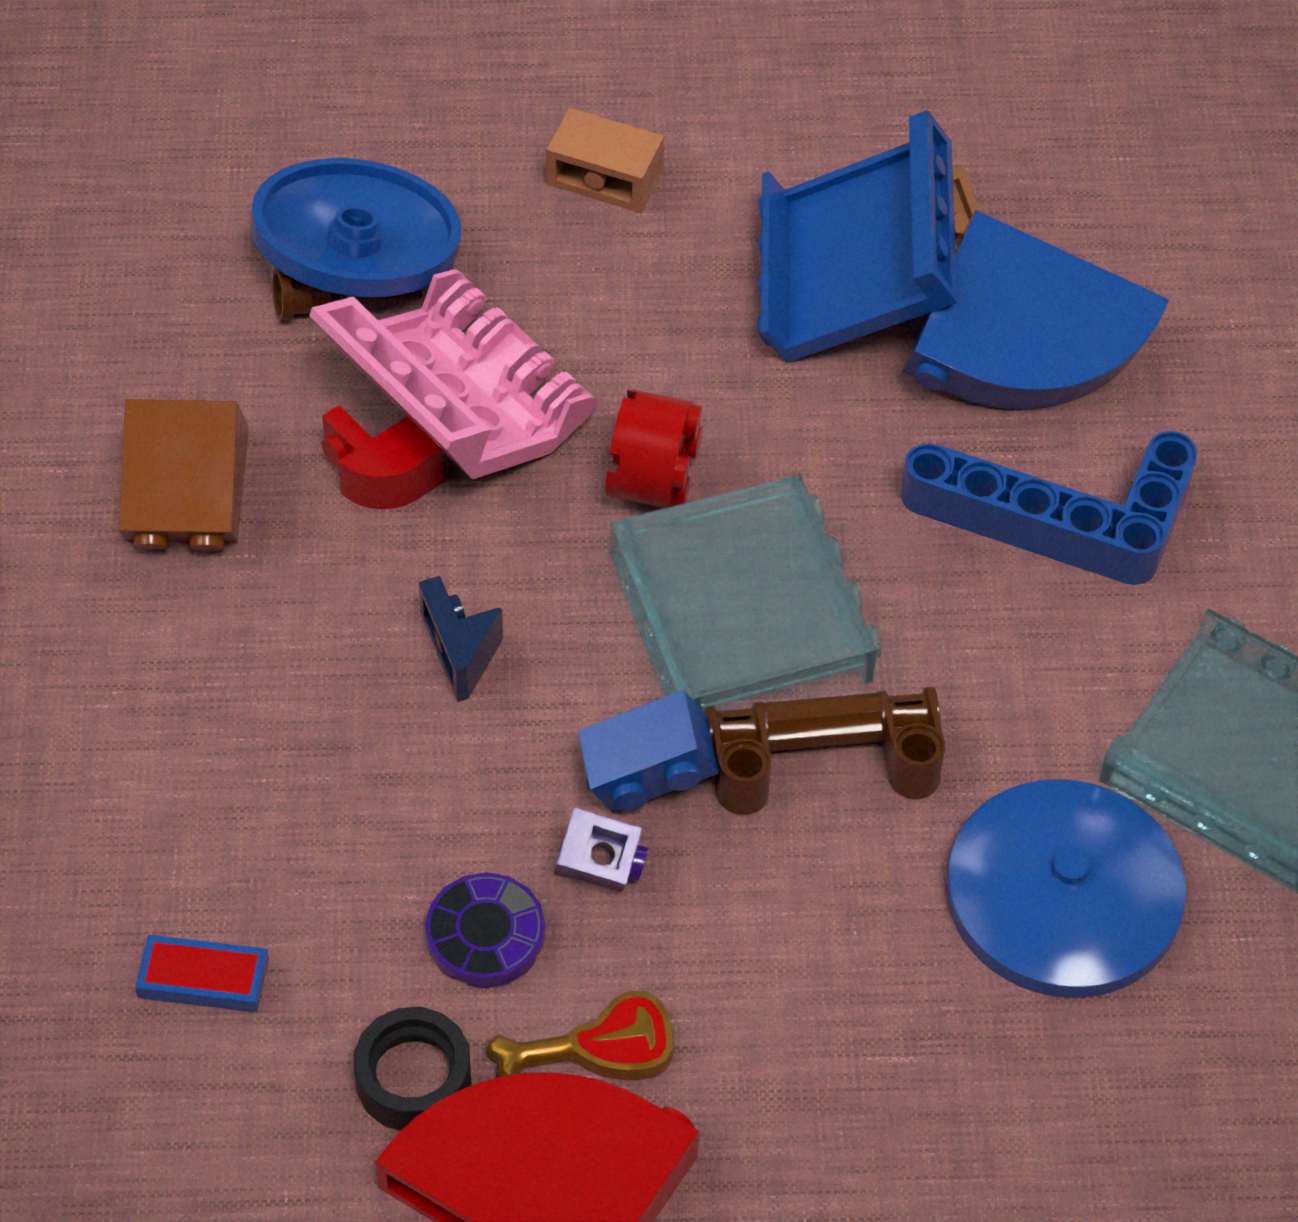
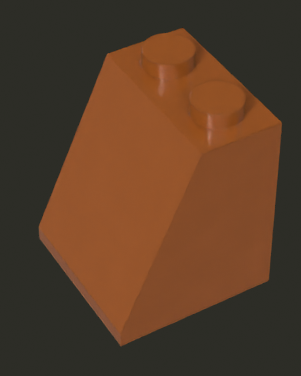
[119,399,249,551]

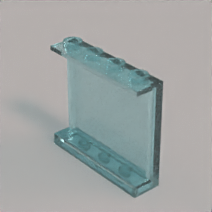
[610,474,882,710]
[1099,608,1298,894]

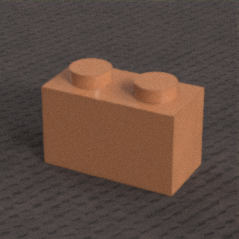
[546,107,664,213]

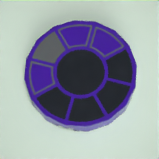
[425,872,546,988]

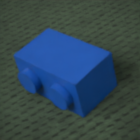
[578,689,719,813]

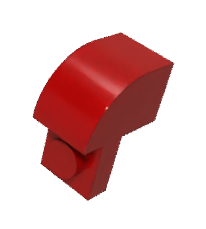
[322,405,444,509]

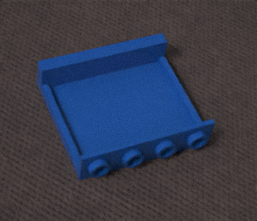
[757,110,957,363]

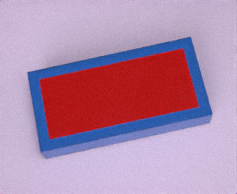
[135,935,269,1012]

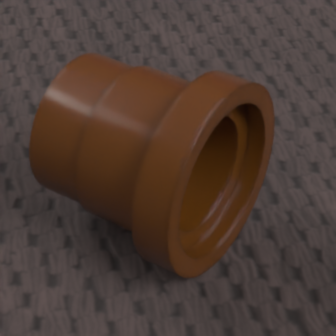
[272,268,329,321]

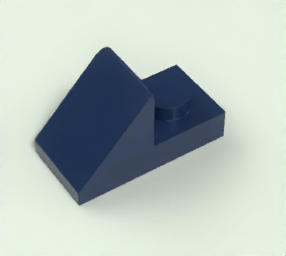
[418,576,503,702]

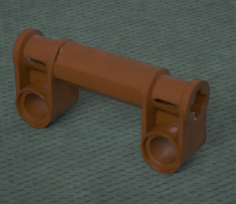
[704,687,945,815]

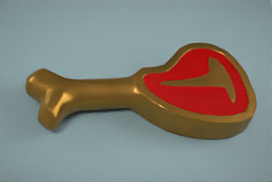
[487,991,674,1080]

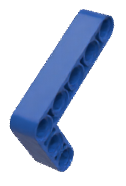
[900,431,1198,585]

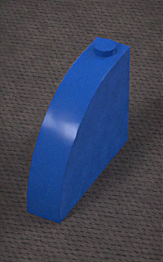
[902,210,1169,410]

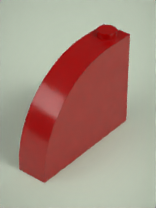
[375,1072,699,1222]

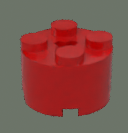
[605,388,702,509]

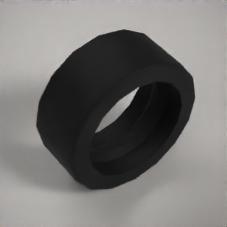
[353,1006,472,1131]

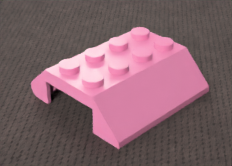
[309,269,597,480]

